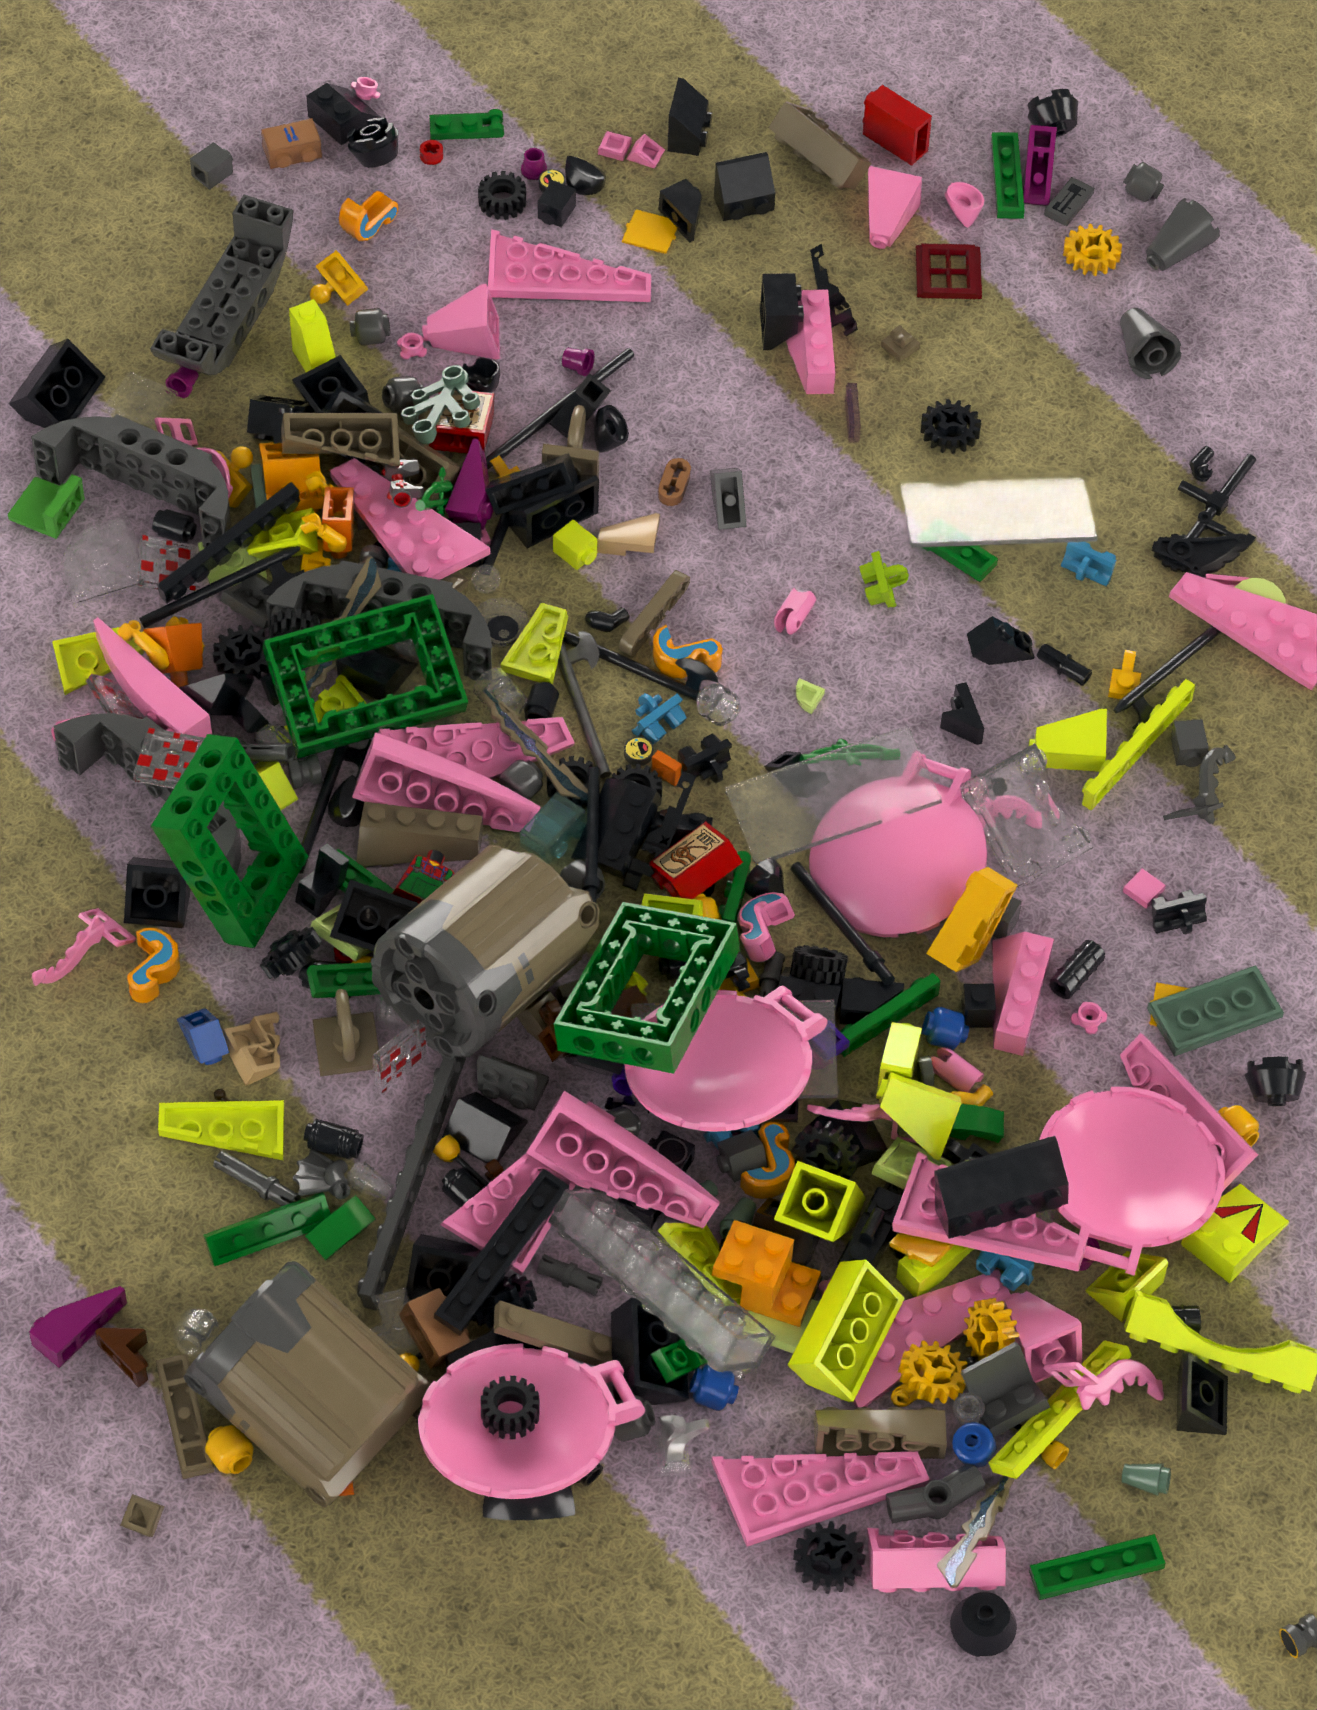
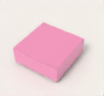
[598,131,632,161]
[1123,868,1166,909]

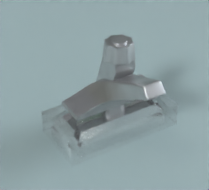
[651,1411,710,1478]

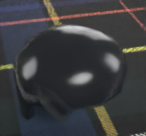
[462,357,500,393]

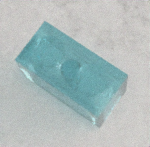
[520,793,586,864]

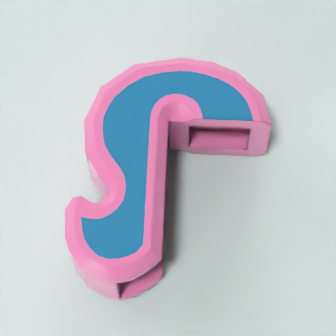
[737,892,795,962]

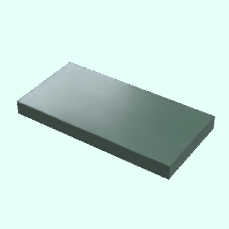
[1147,965,1284,1057]

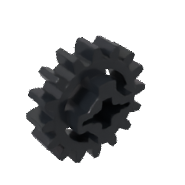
[920,399,981,454]
[213,625,270,680]
[260,927,322,979]
[792,1121,860,1179]
[472,1274,537,1328]
[793,1521,866,1594]

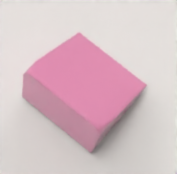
[626,134,665,168]

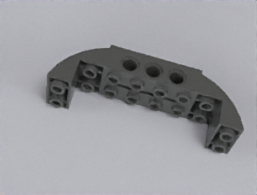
[150,194,294,375]
[31,414,232,547]
[266,560,493,681]
[54,713,241,874]

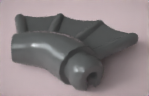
[293,1149,351,1200]

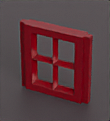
[915,243,982,299]

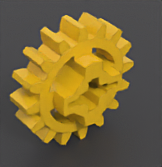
[1063,224,1122,276]
[963,1298,1020,1361]
[898,1340,968,1404]

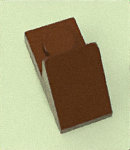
[95,1328,148,1388]

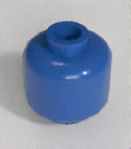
[922,1007,969,1050]
[689,1364,739,1411]
[952,1422,997,1468]

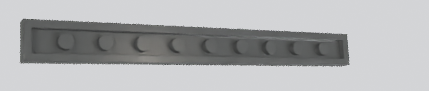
[357,1056,466,1311]

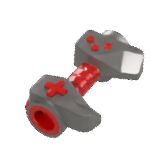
[382,460,424,508]

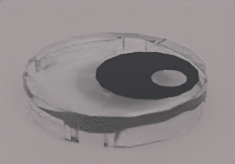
[477,598,528,649]

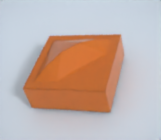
[651,750,682,787]

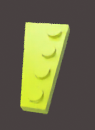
[158,1100,284,1161]

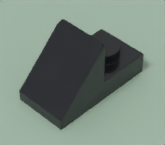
[940,682,984,745]

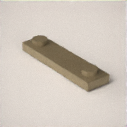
[494,1300,612,1366]
[155,1353,215,1479]

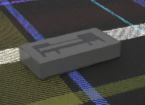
[1044,177,1095,227]

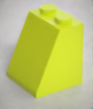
[774,1161,866,1242]

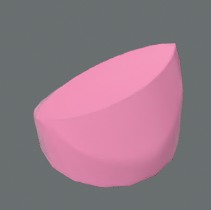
[945,182,985,228]

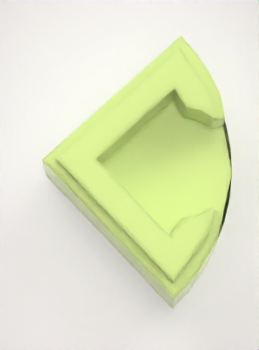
[796,678,825,714]

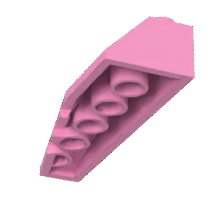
[93,617,212,753]
[352,732,540,833]
[526,1091,720,1228]

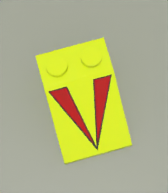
[1181,1184,1289,1284]

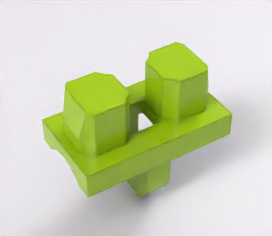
[859,551,909,608]

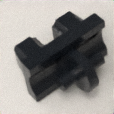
[678,733,732,783]
[1152,890,1207,934]

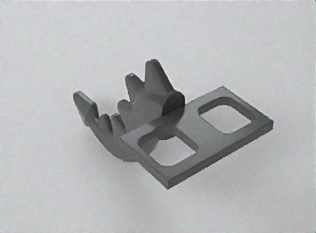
[1163,745,1236,824]

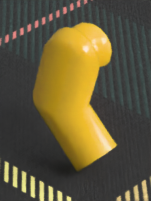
[950,1084,993,1106]
[891,1383,935,1407]

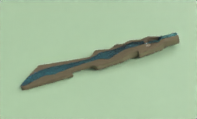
[305,556,382,696]
[479,689,588,801]
[937,1475,1014,1588]

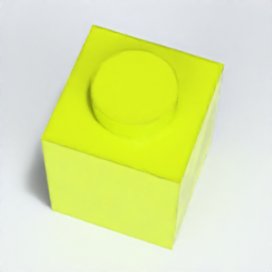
[553,520,597,570]

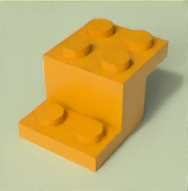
[259,442,324,513]
[712,1220,821,1327]

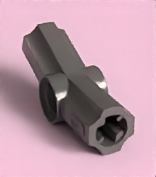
[886,1464,985,1524]

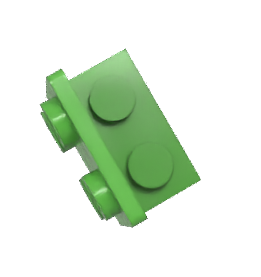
[8,474,85,539]

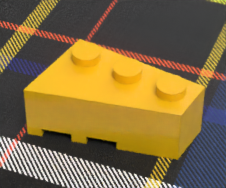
[926,867,1018,972]

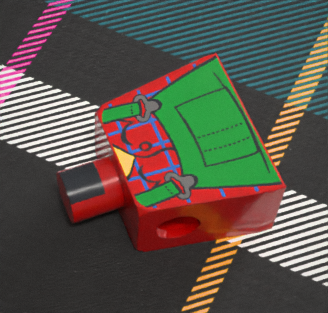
[391,850,455,903]

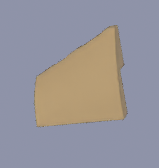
[597,513,660,556]
[222,1012,280,1086]

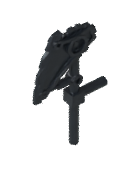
[1152,454,1256,578]

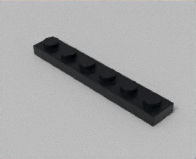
[157,482,300,604]
[434,1169,569,1336]

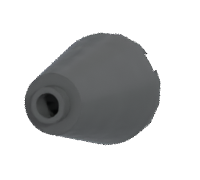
[1146,198,1220,271]
[1120,308,1182,379]

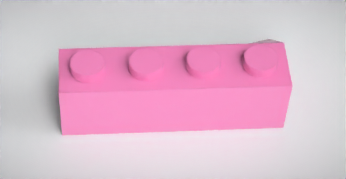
[786,290,835,394]
[992,931,1054,1056]
[867,1528,1006,1593]

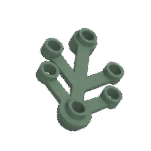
[401,365,480,444]

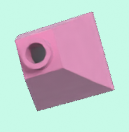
[868,166,922,249]
[422,284,500,359]
[1005,1291,1082,1383]

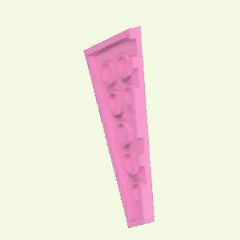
[488,229,651,302]
[330,458,491,580]
[1169,572,1317,690]
[378,717,575,780]
[1120,1033,1258,1191]
[440,1101,616,1275]
[892,1151,1087,1272]
[853,1269,1011,1408]
[711,1451,930,1547]

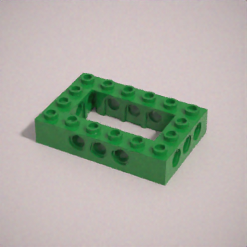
[263,594,468,759]
[151,734,309,948]
[554,902,740,1074]

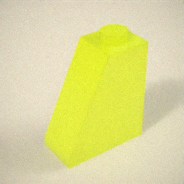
[289,299,336,372]
[1028,708,1107,772]
[876,1022,922,1099]
[876,1072,961,1161]

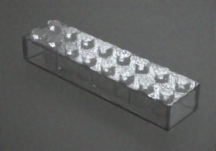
[548,1189,776,1372]

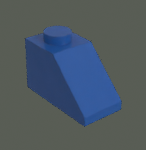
[177,1008,229,1065]

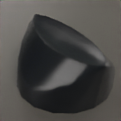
[565,156,606,195]
[594,405,629,453]
[232,694,272,733]
[328,775,364,827]
[745,859,784,898]

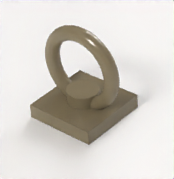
[541,405,599,479]
[312,989,381,1077]

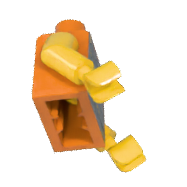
[301,471,354,559]
[118,616,205,688]

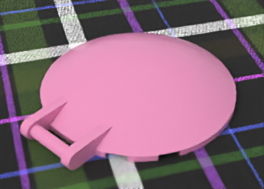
[809,752,987,938]
[624,986,827,1132]
[1039,1087,1225,1275]
[418,1343,645,1499]

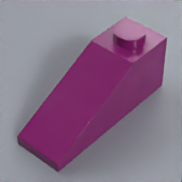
[1023,125,1057,206]
[445,439,493,530]
[29,1286,127,1368]

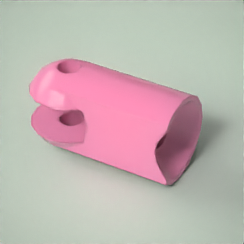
[774,588,816,635]
[931,1048,984,1093]

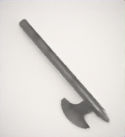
[558,631,611,778]

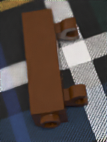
[537,985,651,1062]

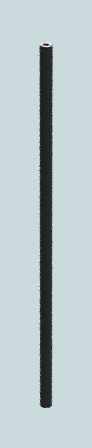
[373,348,634,550]

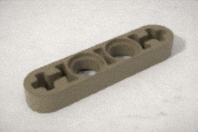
[619,570,690,657]

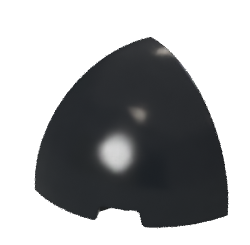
[483,1486,576,1520]

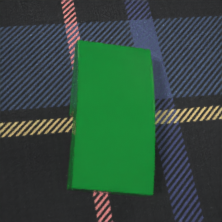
[949,1104,1004,1143]
[305,1195,376,1260]
[651,1330,718,1383]

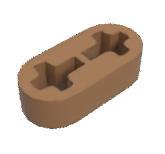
[658,458,691,506]

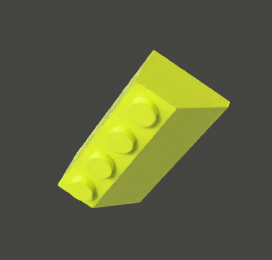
[788,1259,905,1402]

